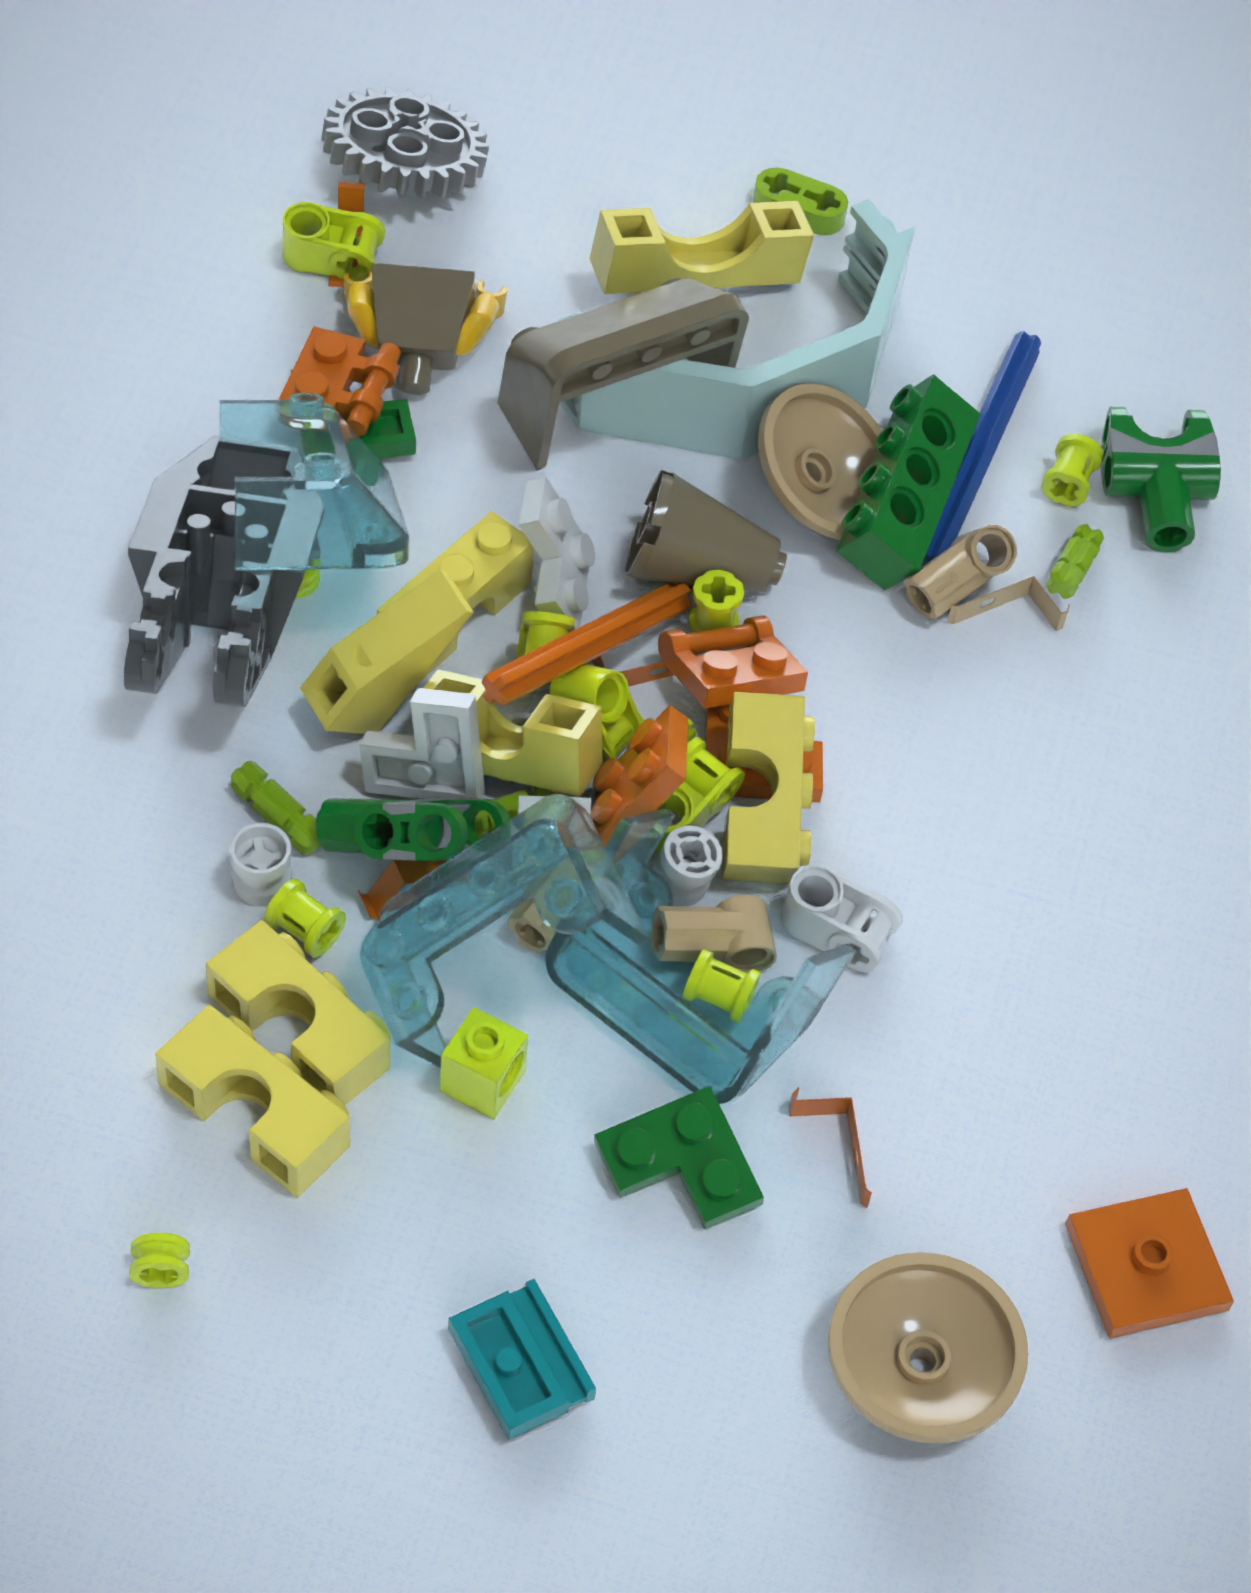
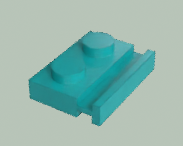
[448,1278,596,1441]

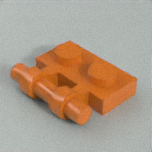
[277,326,401,436]

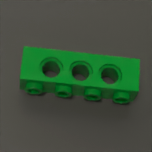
[836,374,981,591]

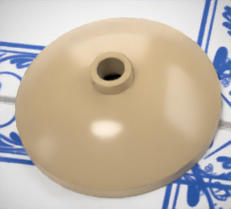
[758,383,882,539]
[828,1252,1029,1444]

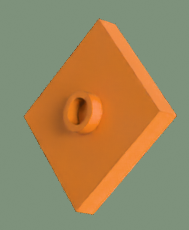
[1065,1188,1234,1339]

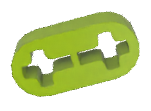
[753,167,848,235]

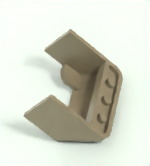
[497,278,749,470]

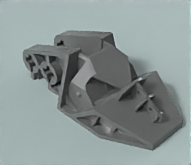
[124,436,324,707]

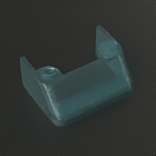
[219,393,409,570]
[545,808,856,1104]

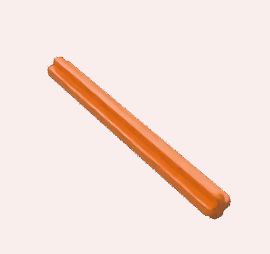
[481,583,692,706]

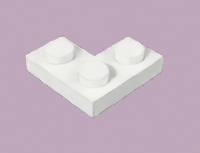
[518,477,595,629]
[359,688,485,799]

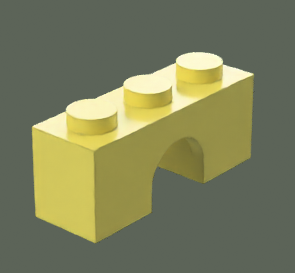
[377,511,534,683]
[423,669,603,797]
[722,692,815,884]
[205,919,391,1105]
[155,1004,350,1198]

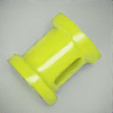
[1041,433,1104,507]
[688,570,744,633]
[264,878,346,958]
[682,949,761,1023]

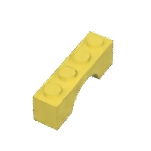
[589,201,814,294]

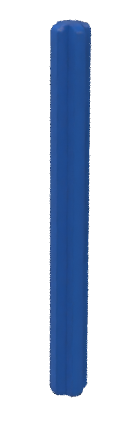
[922,331,1042,566]

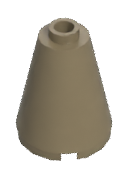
[625,470,787,593]

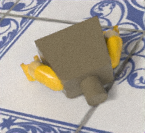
[343,263,508,394]

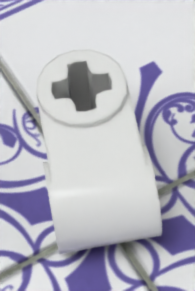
[780,865,903,972]

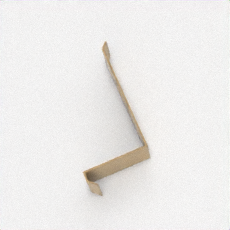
[947,576,1070,631]

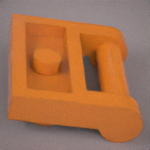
[658,615,808,709]

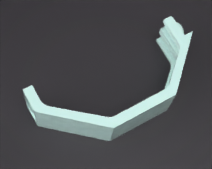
[558,199,916,460]

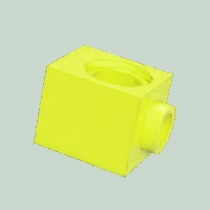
[440,1007,528,1119]

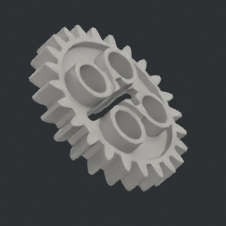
[321,87,489,200]

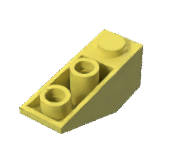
[300,569,474,734]

